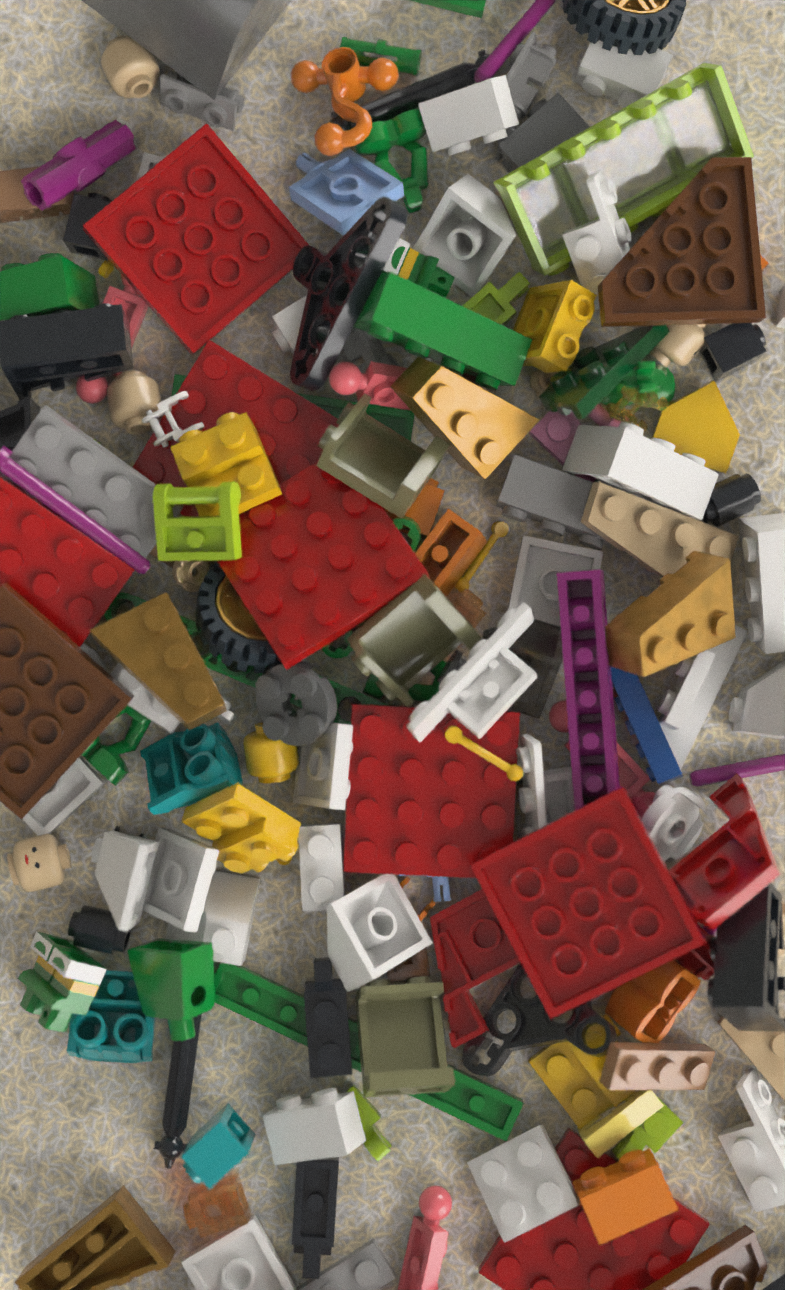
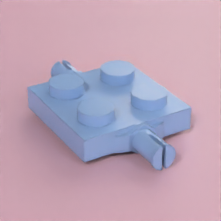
[289,149,404,235]

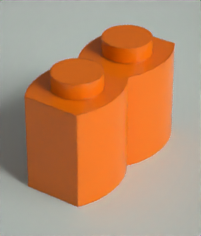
[605,959,701,1043]

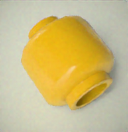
[243,722,299,784]

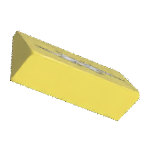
[577,1090,664,1158]

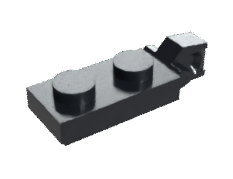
[304,957,353,1078]
[292,1157,339,1279]

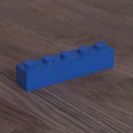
[611,667,683,787]

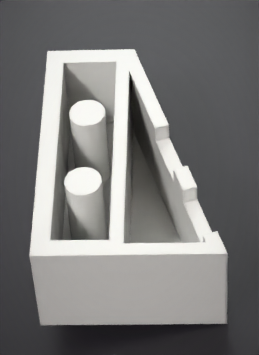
[562,422,719,520]

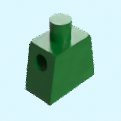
[127,938,215,1041]

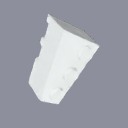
[738,513,785,654]

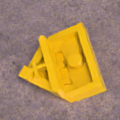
[651,380,740,474]

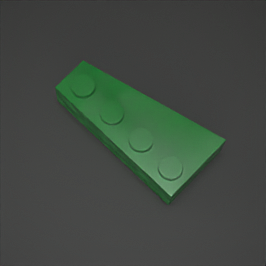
[0,253,100,321]
[354,272,532,391]

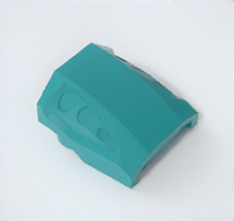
[140,722,243,815]
[67,970,156,1064]

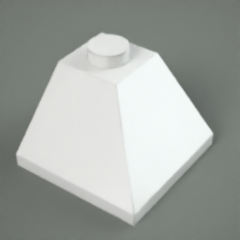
[413,174,516,297]
[729,659,785,740]
[91,830,159,931]
[165,870,260,966]
[327,874,432,992]

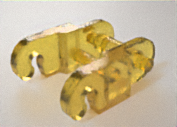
[606,386,669,434]

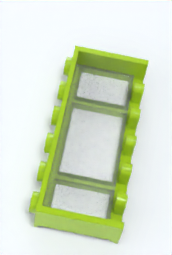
[493,63,754,276]

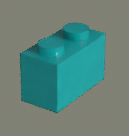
[181,1103,256,1190]

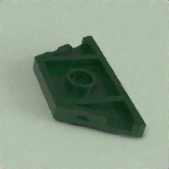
[539,325,670,420]

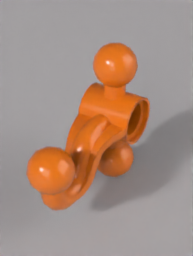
[290,47,398,156]

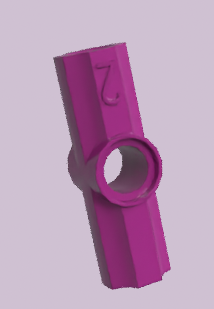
[21,119,136,211]

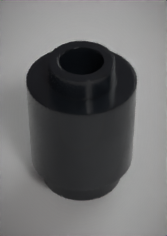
[703,473,761,527]
[68,905,132,955]

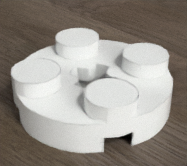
[641,785,705,866]

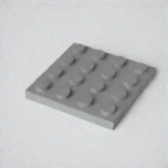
[0,405,184,615]

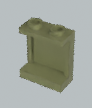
[316,393,450,519]
[347,573,483,707]
[355,977,455,1098]

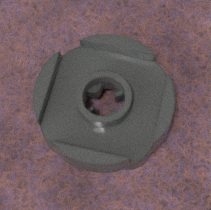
[255,661,337,746]

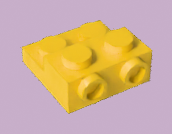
[513,280,597,373]
[171,412,282,516]
[181,783,301,873]
[528,1014,637,1129]

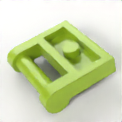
[153,481,242,561]

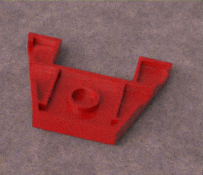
[668,774,780,930]
[430,889,521,1049]

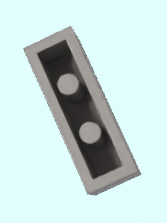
[496,455,612,550]

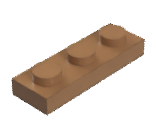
[599,1042,716,1090]

